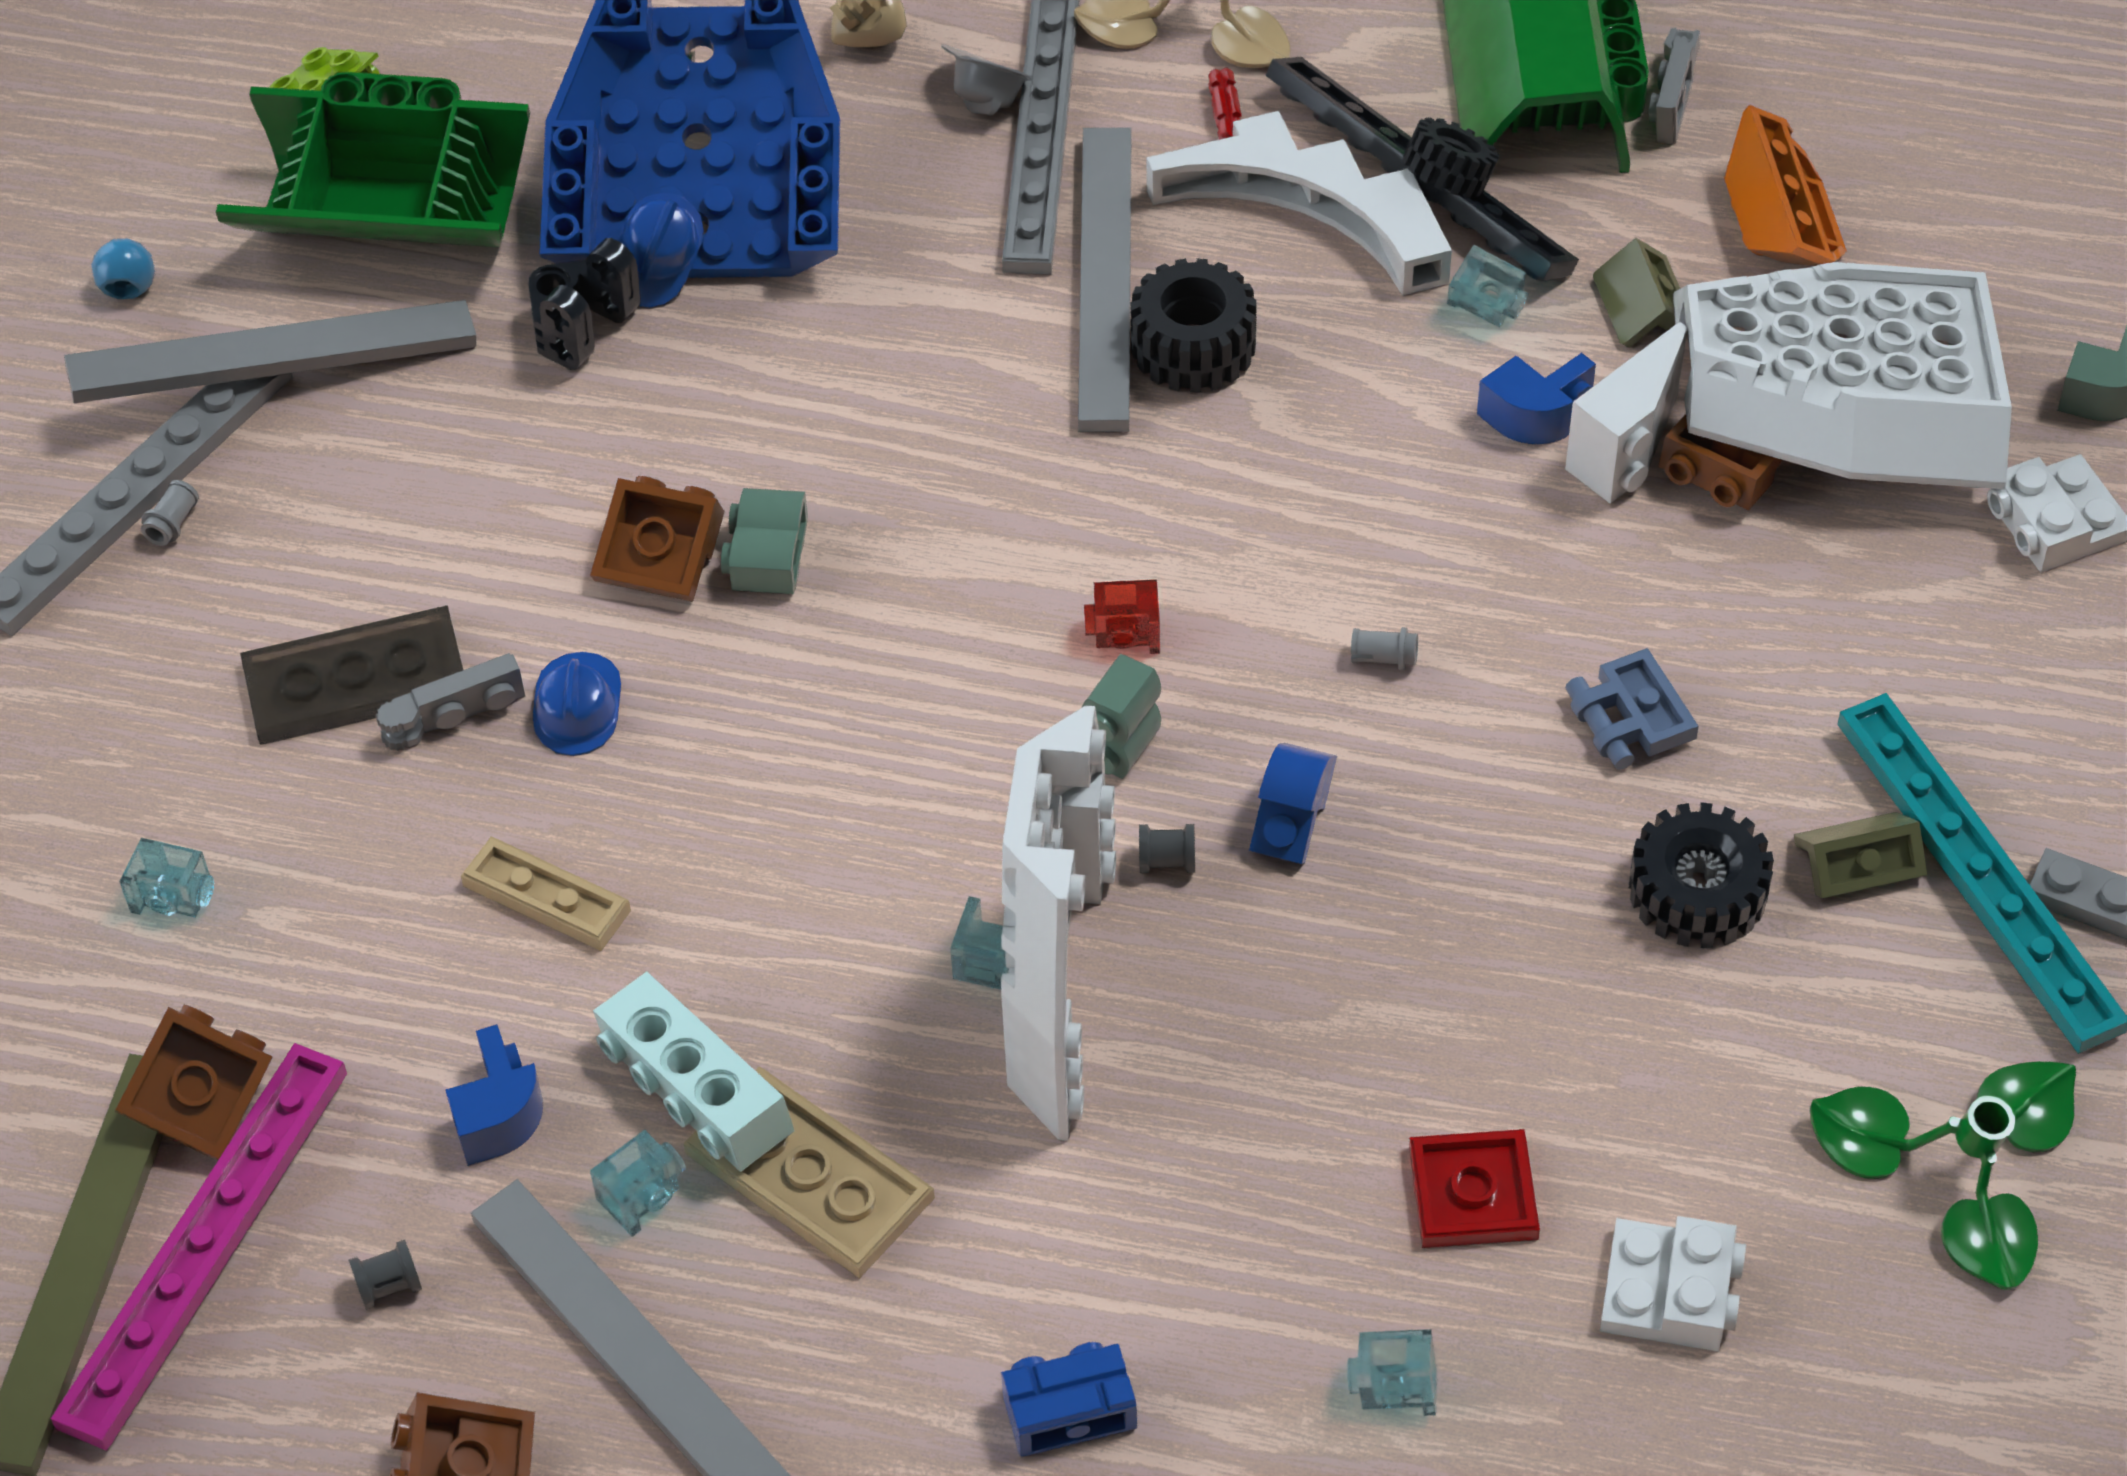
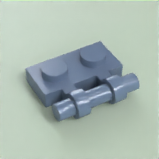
[1565,648,1699,770]

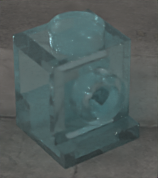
[1447,245,1529,328]
[119,838,214,918]
[590,1130,686,1237]
[1347,1329,1438,1416]

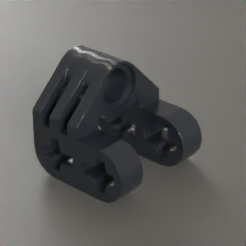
[528,238,640,370]

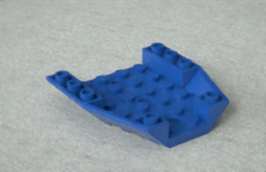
[540,0,841,278]

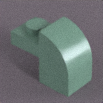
[2057,326,2127,421]

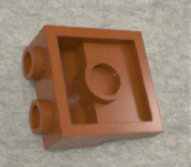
[1658,414,1783,511]
[590,476,725,602]
[115,1004,273,1161]
[389,1392,535,1476]

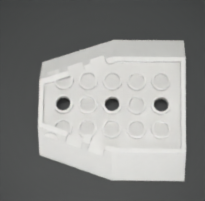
[1673,262,2012,489]
[1001,705,1116,1141]

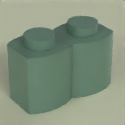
[721,488,808,594]
[1082,654,1161,779]

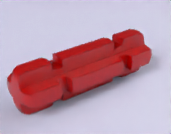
[1208,67,1242,140]

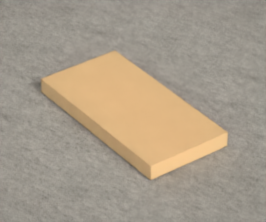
[683,1066,935,1279]

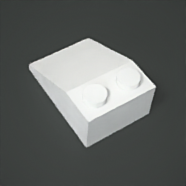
[1565,322,1687,504]

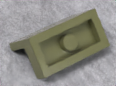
[1593,238,1688,347]
[1794,812,1928,898]

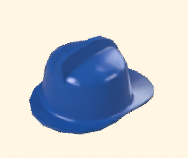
[617,192,704,308]
[533,652,621,756]

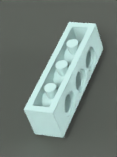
[593,971,795,1172]

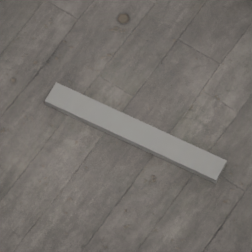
[1002,0,1080,275]
[1078,128,1131,432]
[64,300,476,403]
[471,1179,791,1476]

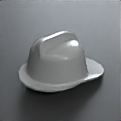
[941,44,1032,116]

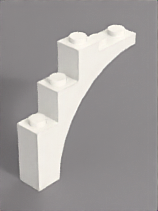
[1146,111,1452,296]

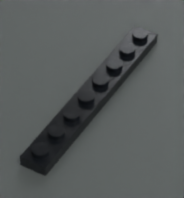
[1265,57,1579,282]

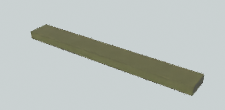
[0,1054,164,1476]

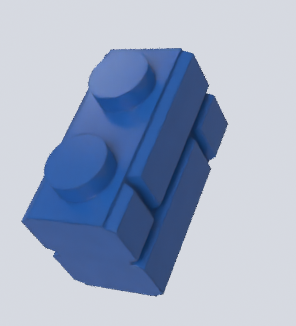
[1001,1342,1137,1457]

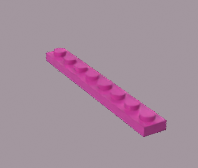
[51,1043,347,1451]

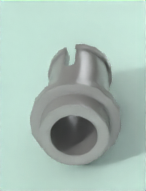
[141,480,199,546]
[1351,627,1418,670]

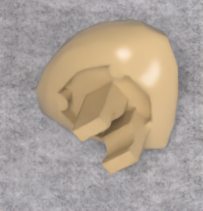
[830,0,907,48]

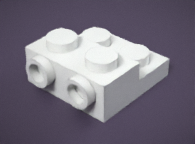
[1987,454,2127,573]
[1600,1216,1746,1352]

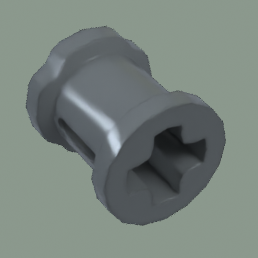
[1139,824,1195,873]
[349,1239,422,1310]

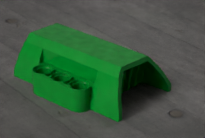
[1443,0,1649,173]
[215,72,530,248]

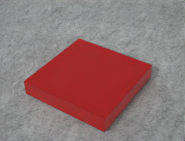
[1409,1129,1540,1248]

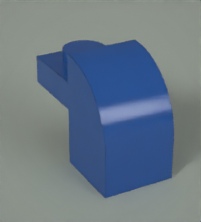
[1477,352,1596,444]
[1249,743,1337,864]
[445,1024,543,1166]

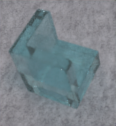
[950,896,1009,990]

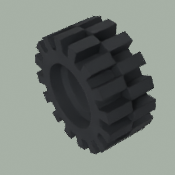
[1402,117,1499,198]

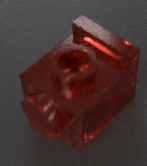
[1084,579,1160,654]

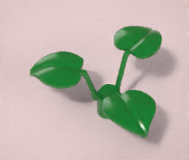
[1809,1061,2076,1290]

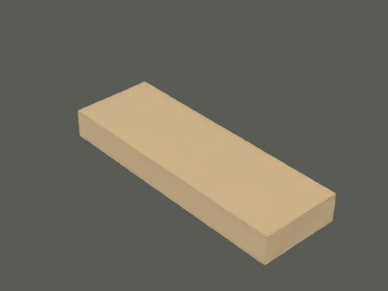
[461,836,631,951]

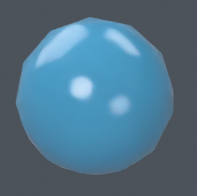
[91,238,155,299]

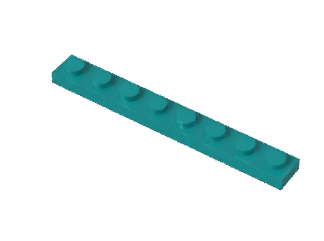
[1837,693,2127,1054]

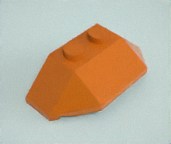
[1724,105,1847,266]

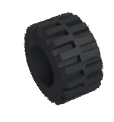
[1130,258,1257,393]

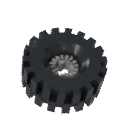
[1628,802,1774,948]

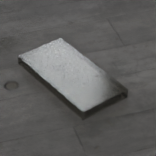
[240,605,463,745]

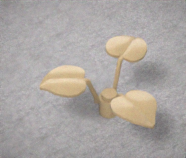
[1074,0,1291,68]

